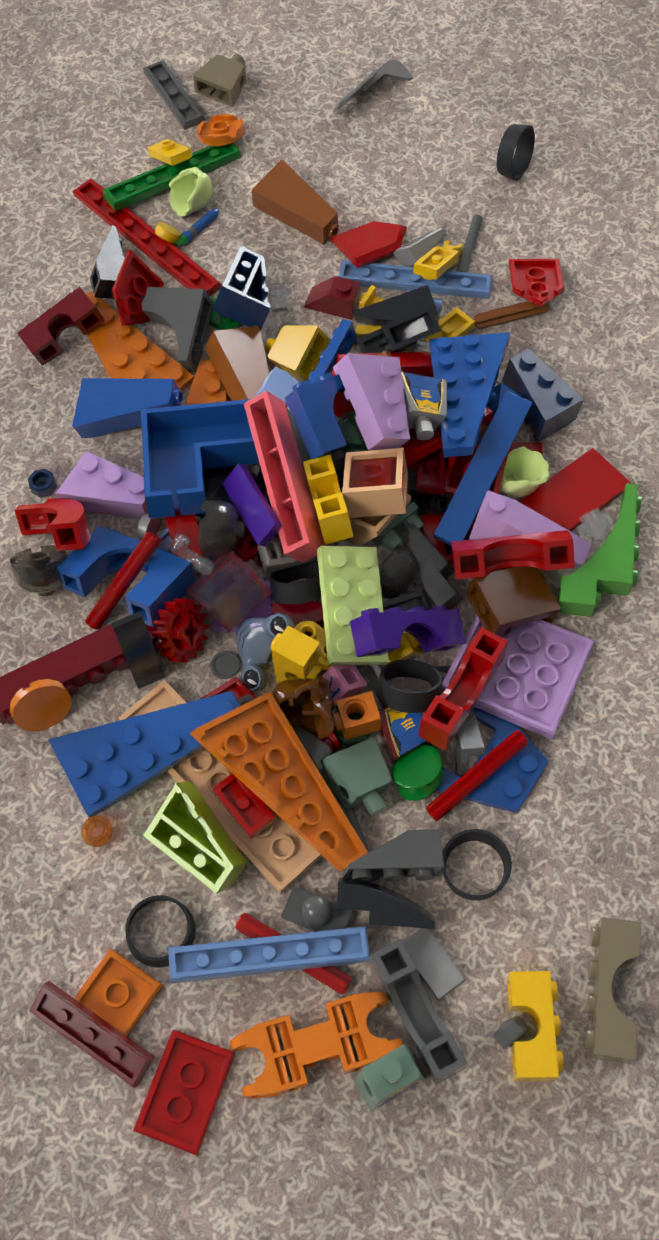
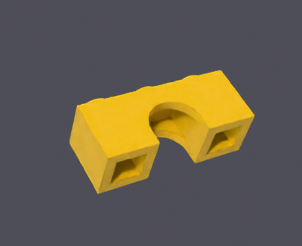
[303,454,354,545]
[270,626,322,684]
[507,971,564,1082]

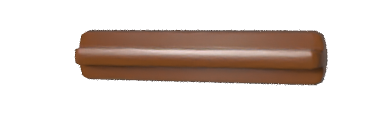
[474,301,549,329]

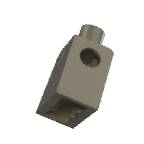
[193,54,247,107]

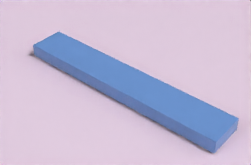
[339,260,492,299]
[168,926,370,984]

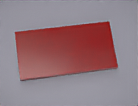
[519,448,632,532]

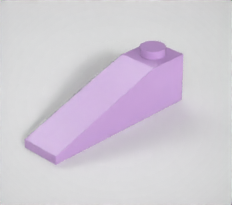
[469,490,591,569]

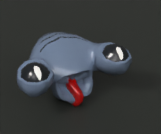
[236,613,294,691]

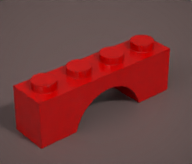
[451,530,575,580]
[418,627,508,751]

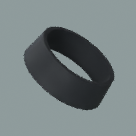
[497,124,535,181]
[269,561,321,604]
[376,659,442,713]
[442,829,512,901]
[125,895,196,968]

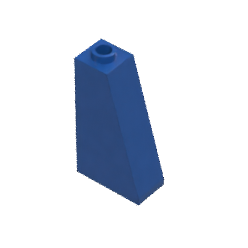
[72,378,183,438]

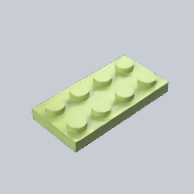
[317,546,389,665]

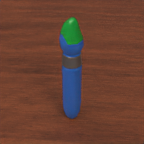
[177,209,219,246]

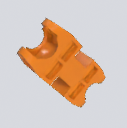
[230,992,404,1099]

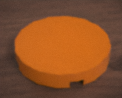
[197,114,245,146]
[10,679,72,732]

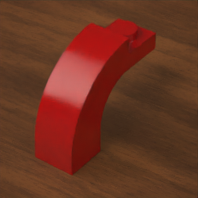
[14,498,91,551]

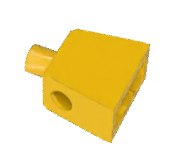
[265,325,331,381]

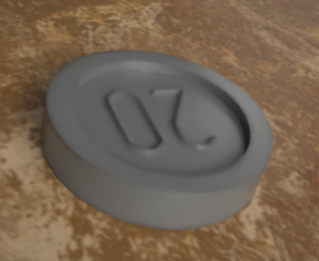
[211,651,240,679]

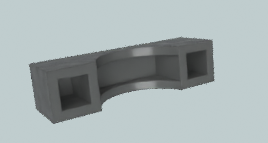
[371,939,468,1085]

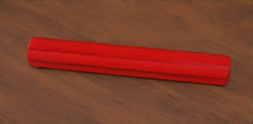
[85,531,161,630]
[426,730,528,821]
[235,913,352,995]

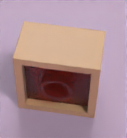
[342,448,408,518]

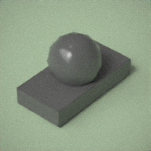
[281,886,353,932]

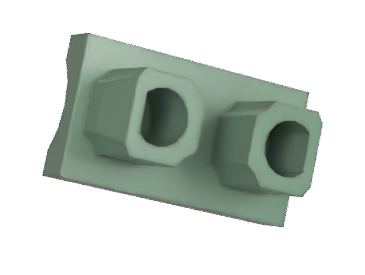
[372,501,424,553]

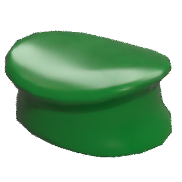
[391,745,444,801]

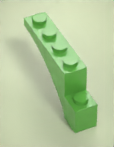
[557,483,642,617]

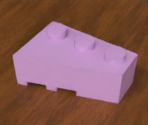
[333,353,410,450]
[56,451,148,520]

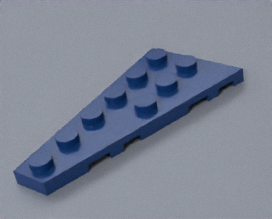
[429,332,510,457]
[48,691,241,818]

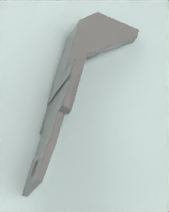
[333,59,413,113]

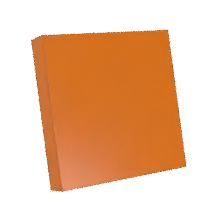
[74,948,164,1037]

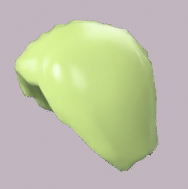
[169,167,213,217]
[499,446,550,499]

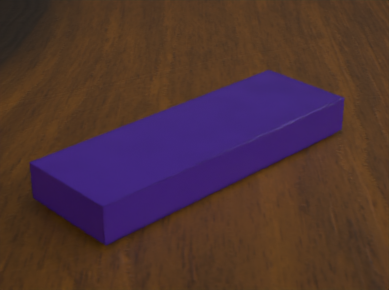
[222,464,282,546]

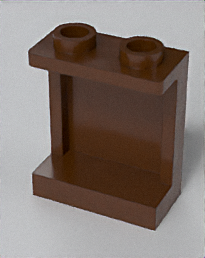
[466,567,561,638]

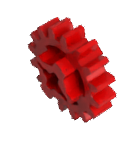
[152,598,209,663]

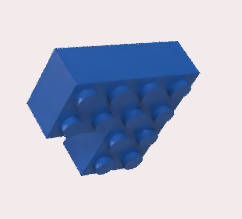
[141,399,259,519]

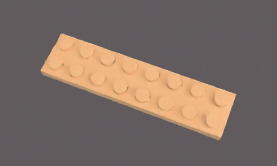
[118,680,322,895]

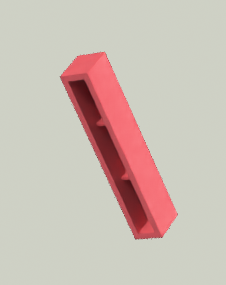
[244,391,325,563]

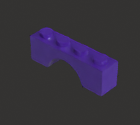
[350,606,467,657]

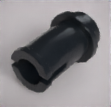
[410,494,448,516]

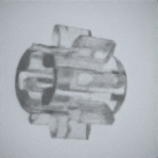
[576,508,614,542]

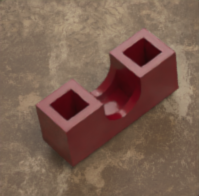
[17,287,105,365]

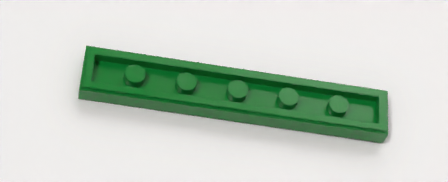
[102,143,241,211]

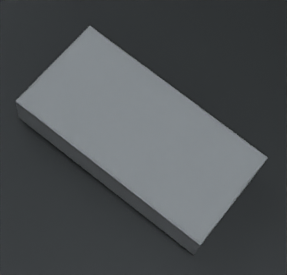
[403,928,465,1001]

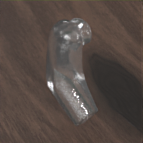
[169,533,214,575]

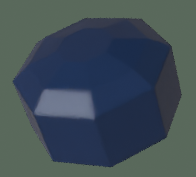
[28,469,57,497]

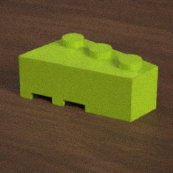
[143,781,247,894]

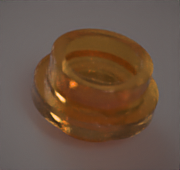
[81,816,113,847]

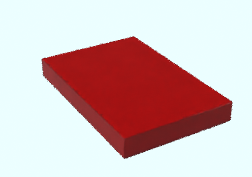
[133,1029,236,1156]

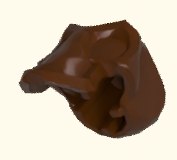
[272,677,335,739]

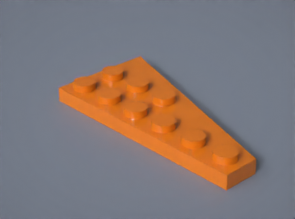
[86,290,194,428]
[190,692,368,872]

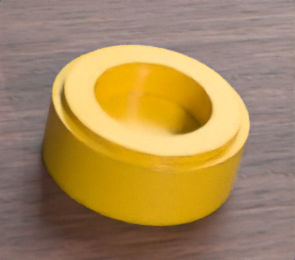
[155,222,181,243]

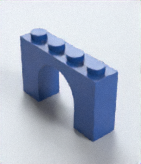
[285,372,347,459]
[56,525,195,628]

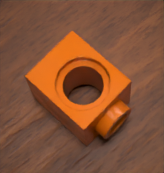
[332,691,381,740]

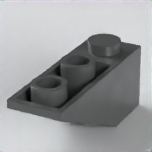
[342,829,444,882]

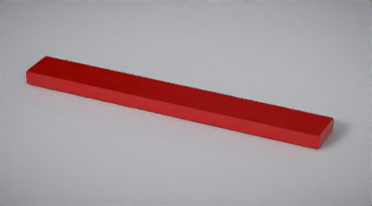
[73,178,221,296]

